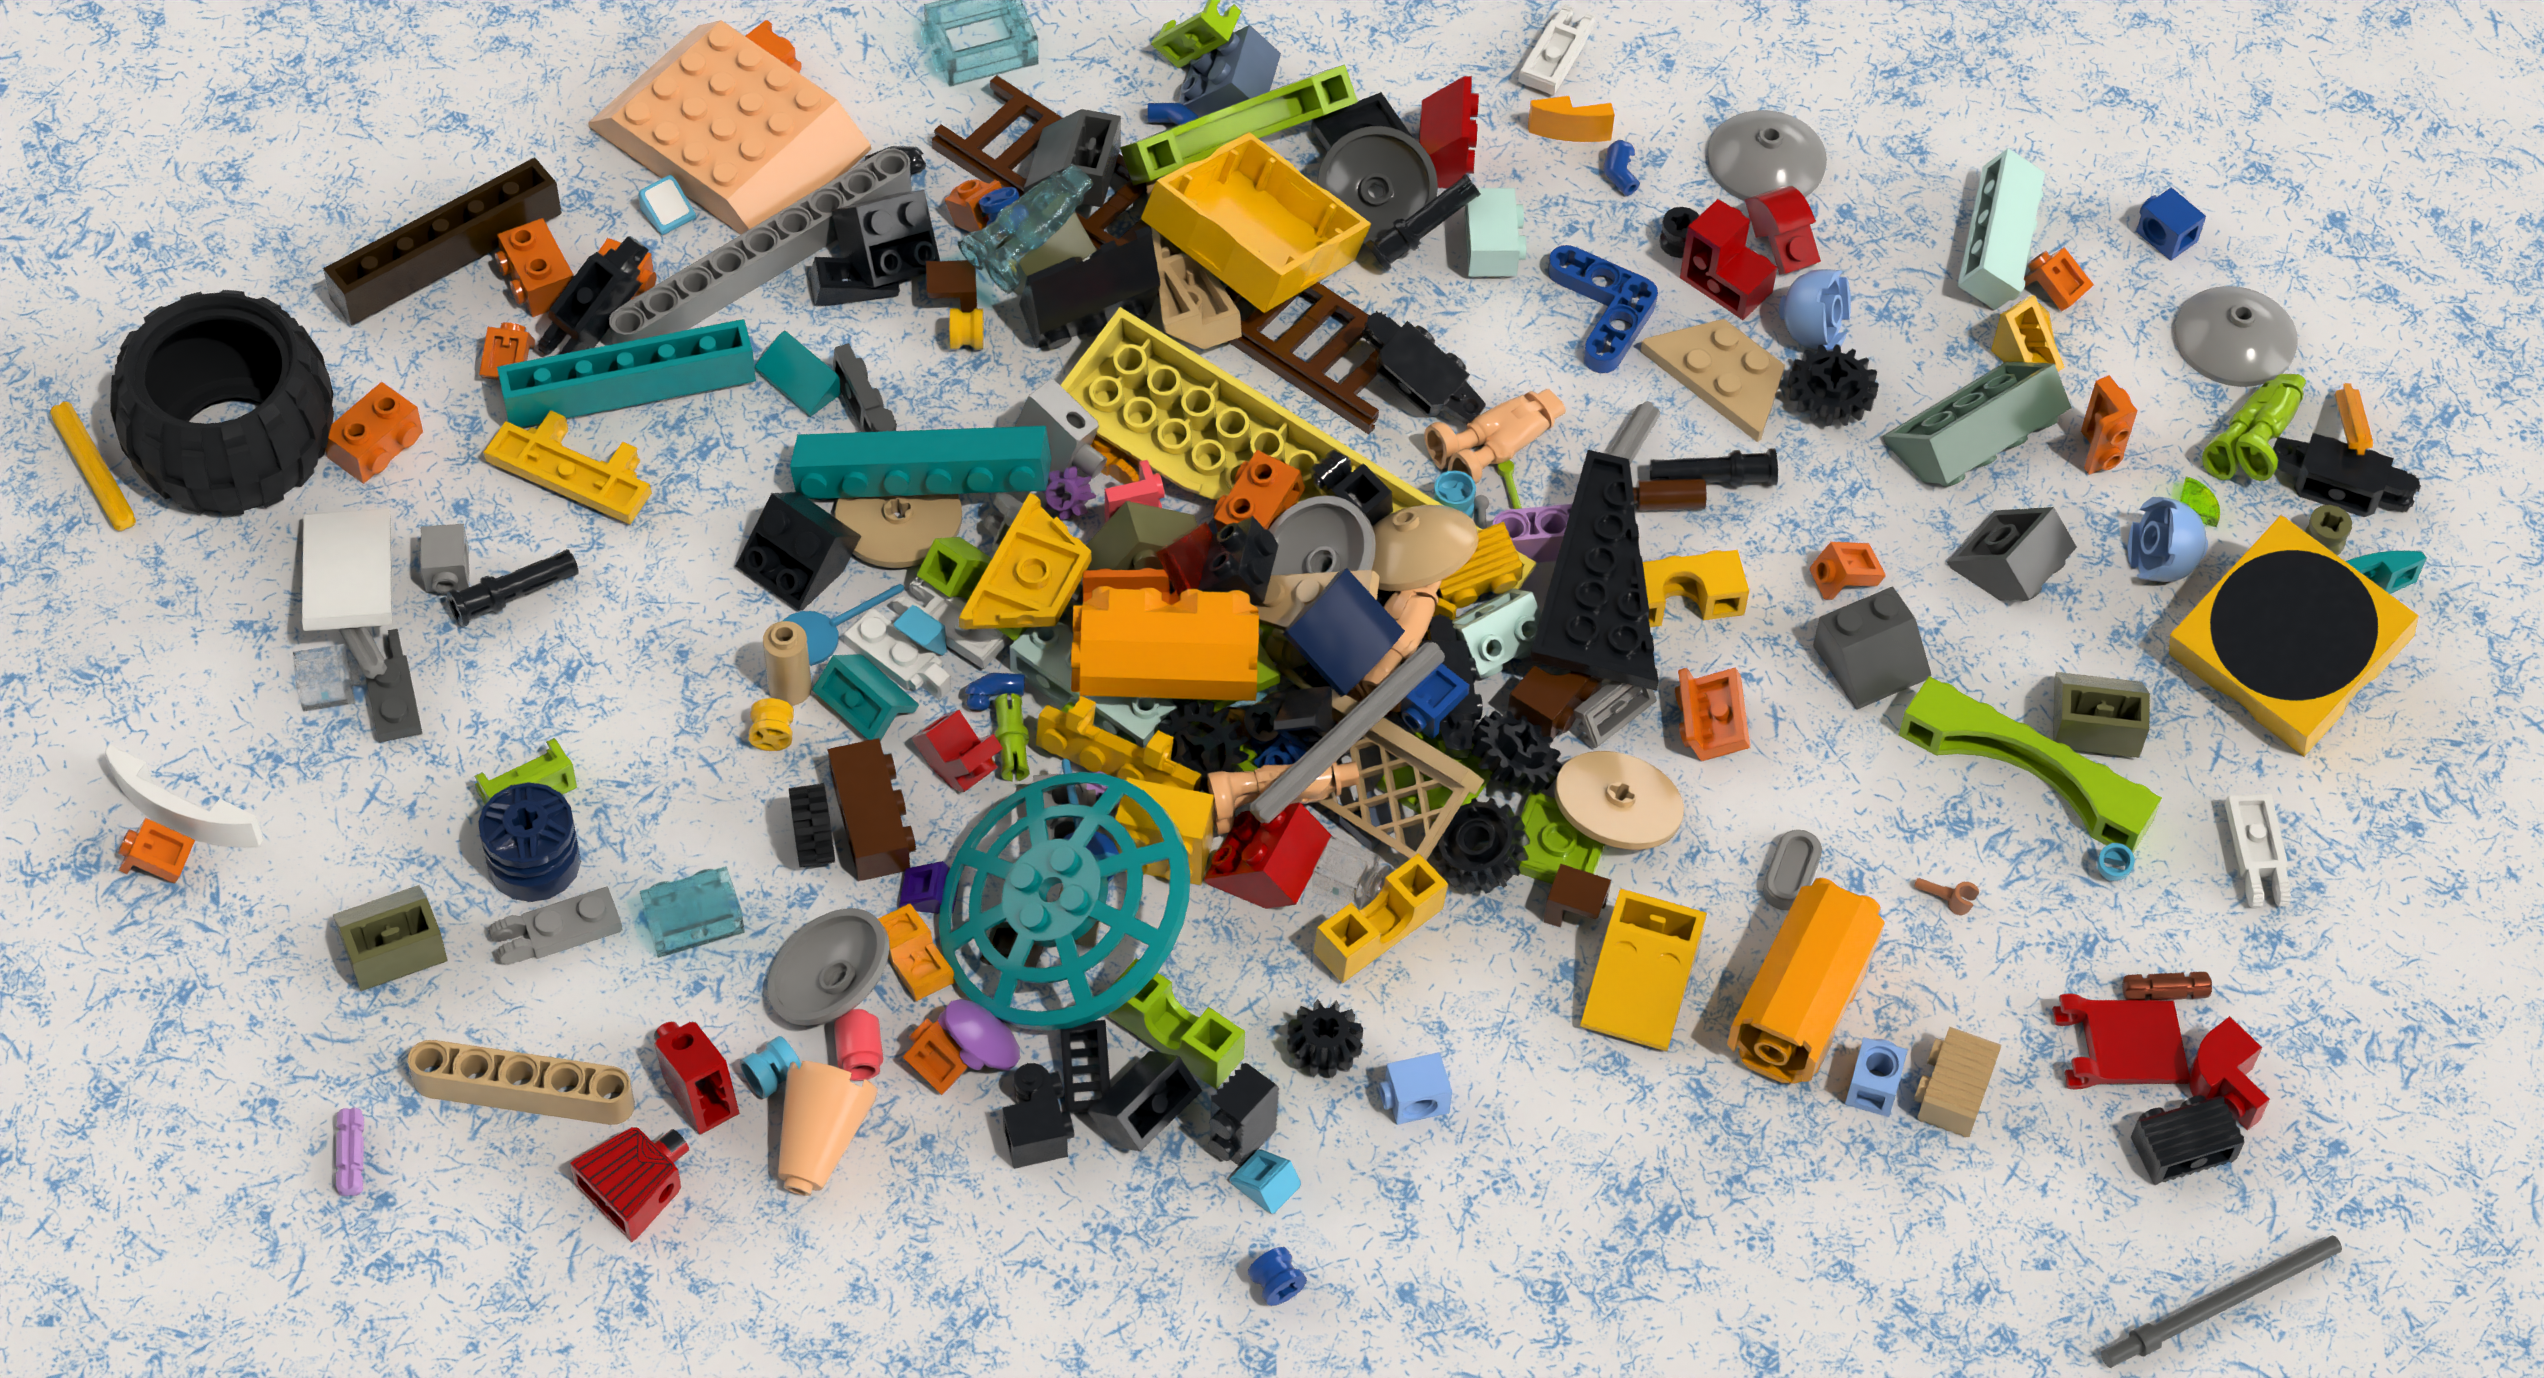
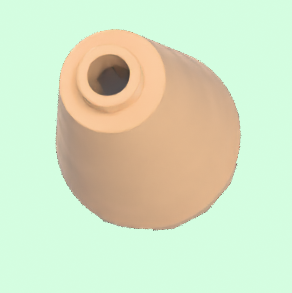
[778,1061,878,1196]

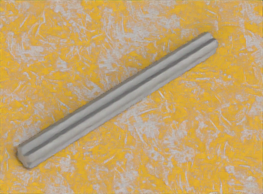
[1250,642,1445,823]

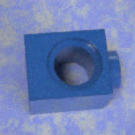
[2136,187,2206,261]

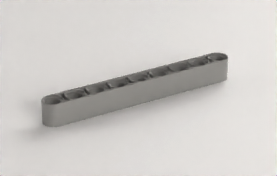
[609,148,912,344]

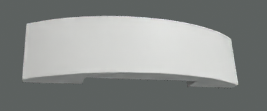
[104,744,264,848]

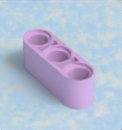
[1493,504,1572,563]

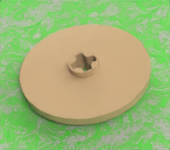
[835,494,962,568]
[1554,751,1684,850]

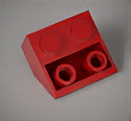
[1419,76,1479,189]
[1204,802,1332,909]

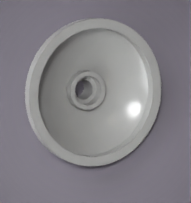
[1707,110,1827,201]
[2174,286,2298,387]
[1269,496,1376,575]
[767,908,889,1026]

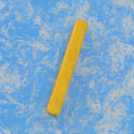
[50,401,136,531]

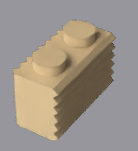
[1913,1027,2002,1137]

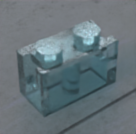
[639,866,745,958]

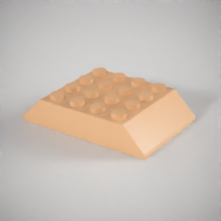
[588,20,871,234]

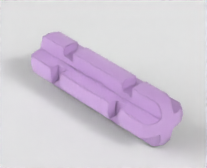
[336,1107,364,1196]

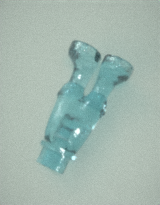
[957,164,1094,294]

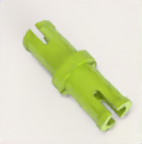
[994,693,1030,781]

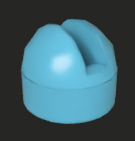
[2097,843,2135,881]

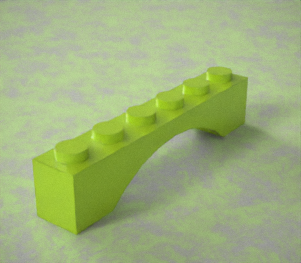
[1120,64,1358,185]
[1898,676,2162,853]

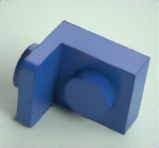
[1400,663,1469,739]

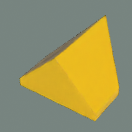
[1991,295,2065,372]

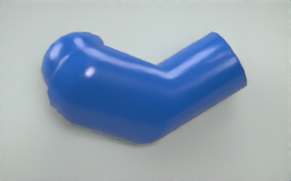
[1148,103,1199,125]
[1603,140,1640,196]

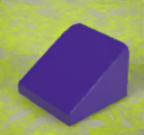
[899,861,959,914]

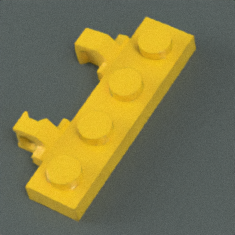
[483,410,652,525]
[1036,695,1202,792]

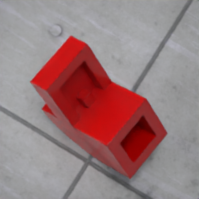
[1744,186,1821,275]
[911,710,1003,792]
[2189,1016,2270,1131]

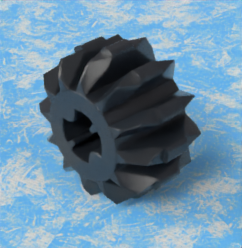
[1287,999,1363,1079]

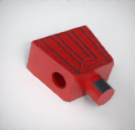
[654,1021,740,1135]
[570,1127,689,1242]

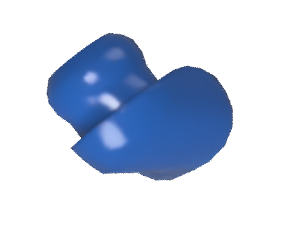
[965,673,1025,710]

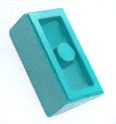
[754,330,841,417]

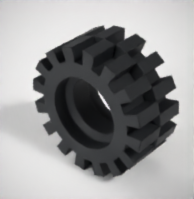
[789,783,835,867]

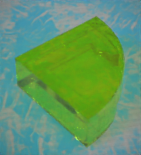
[2179,476,2220,527]

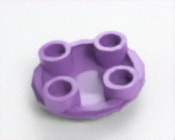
[938,999,1020,1071]

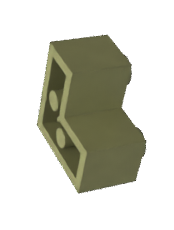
[1086,501,1207,580]

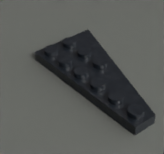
[1530,450,1659,691]

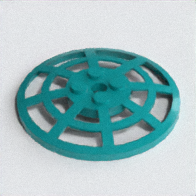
[939,772,1190,1031]

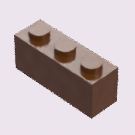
[827,738,916,882]

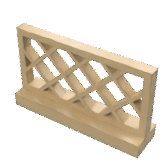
[1317,688,1484,860]

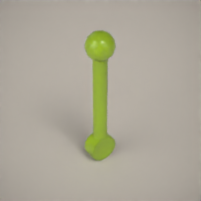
[1497,460,1522,509]

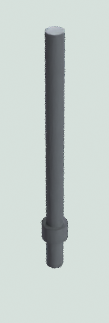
[2101,1235,2342,1368]

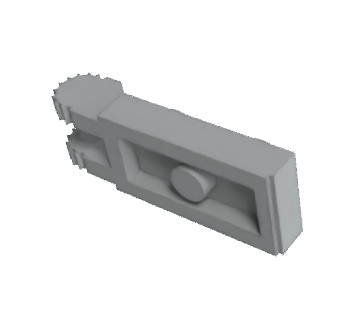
[488,886,623,965]

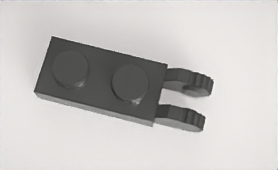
[833,343,897,432]
[366,629,423,743]

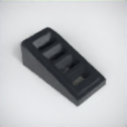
[809,257,900,306]
[1060,1020,1110,1115]

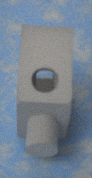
[1015,378,1108,479]

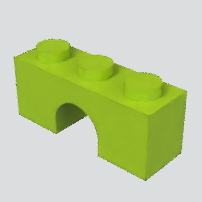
[917,537,1029,641]
[1108,958,1245,1090]

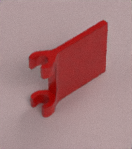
[2052,993,2191,1090]

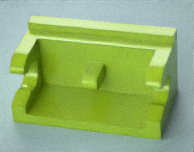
[1151,0,1242,69]
[474,738,577,804]

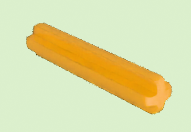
[2335,383,2374,455]

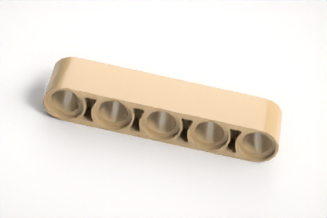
[408,1040,635,1125]

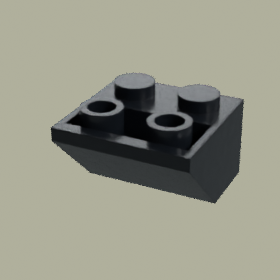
[831,190,940,288]
[735,492,861,611]

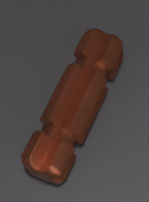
[2122,972,2212,1000]

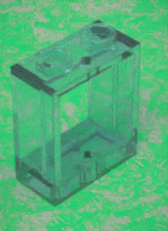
[919,0,1039,87]

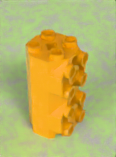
[1071,586,1259,701]
[1727,878,1885,1084]

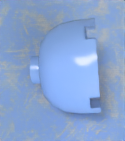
[1779,269,1851,351]
[2127,497,2208,582]

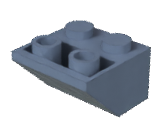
[1178,25,1281,117]

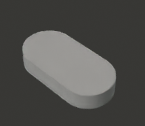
[1763,830,1822,910]

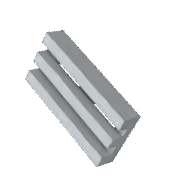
[1573,681,1657,748]

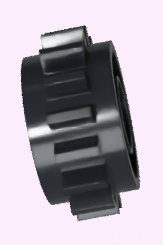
[1432,798,1530,894]

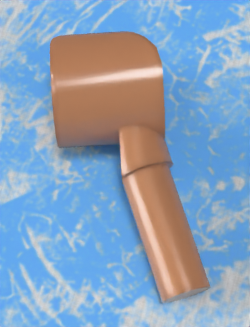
[1914,878,1979,915]

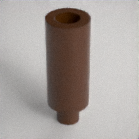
[1633,479,1707,511]

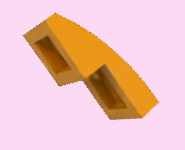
[1528,96,1615,142]
[878,903,956,1001]

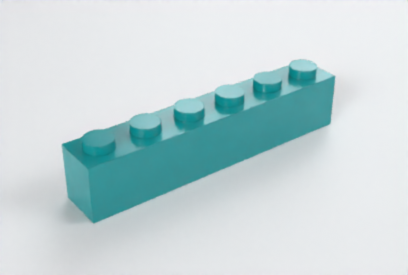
[497,319,756,427]
[790,426,1052,499]

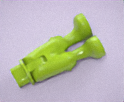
[2202,374,2306,481]

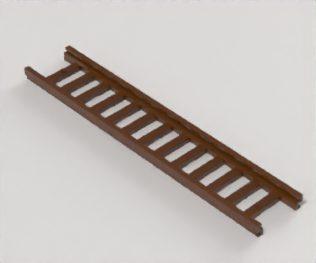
[932,75,1379,435]

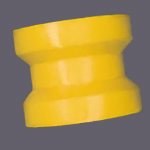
[949,308,984,349]
[748,698,794,751]

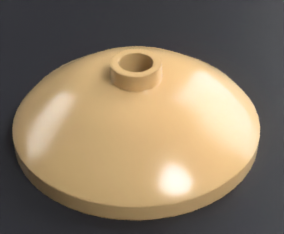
[1371,505,1479,591]

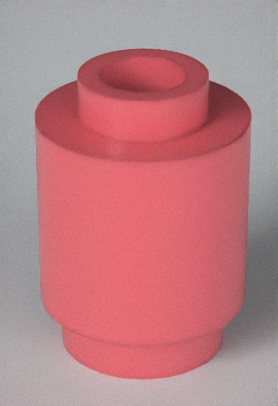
[834,1009,883,1081]

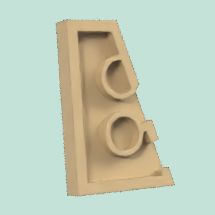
[1256,570,1380,630]

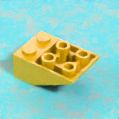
[1580,888,1707,1051]

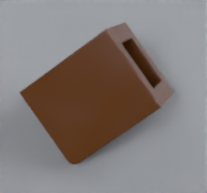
[926,260,977,312]
[1544,864,1611,927]

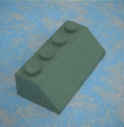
[1882,361,2072,487]

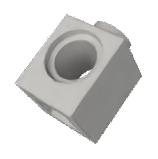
[421,524,469,594]

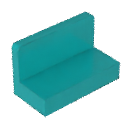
[812,654,919,741]

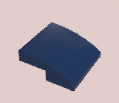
[1282,568,1405,697]

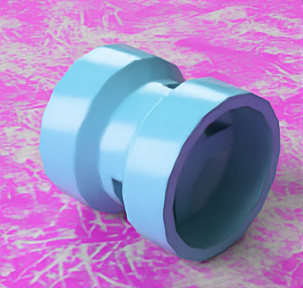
[1433,470,1476,518]
[740,1036,801,1099]

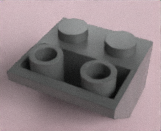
[1024,109,1121,208]

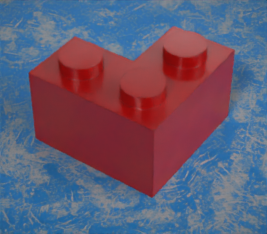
[1680,199,1778,320]

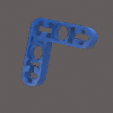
[1548,245,1658,373]

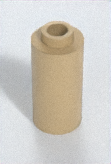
[763,621,812,706]

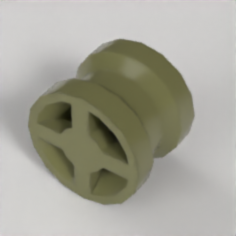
[2305,505,2352,555]

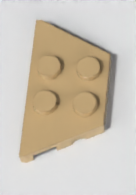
[1640,319,1785,442]

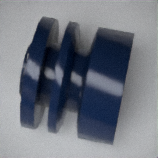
[478,782,581,902]

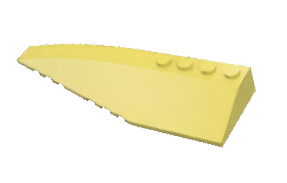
[1060,307,1536,595]

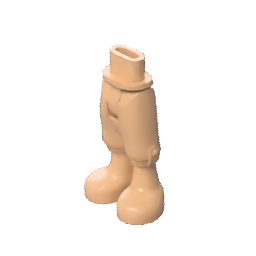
[1424,389,1566,484]
[1346,580,1442,712]
[1207,761,1359,835]

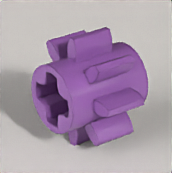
[1041,466,1096,520]

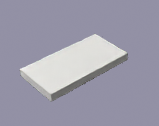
[302,508,392,631]

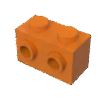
[495,218,574,317]
[325,382,423,484]
[1213,450,1305,532]

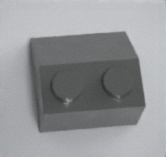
[1947,507,2077,601]
[1813,586,1931,710]

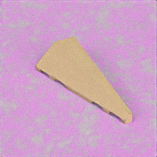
[1146,178,1242,349]

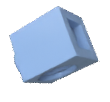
[1845,1037,1908,1117]
[1379,1052,1452,1125]

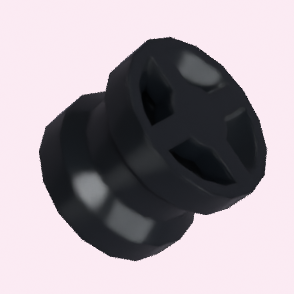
[1659,207,1700,258]

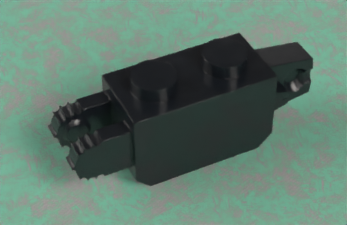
[537,236,649,355]
[1362,311,1486,425]
[2273,433,2421,517]
[1416,614,1483,758]

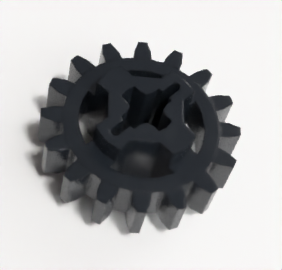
[1787,344,1879,426]
[1158,701,1249,794]
[1471,710,1562,795]

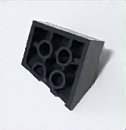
[1019,226,1161,348]

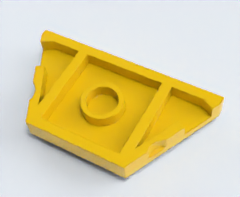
[958,493,1092,630]

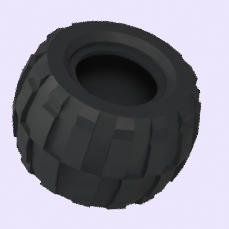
[110,290,334,516]

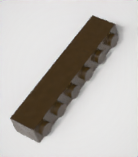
[323,157,562,325]

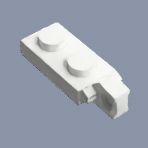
[843,608,952,700]

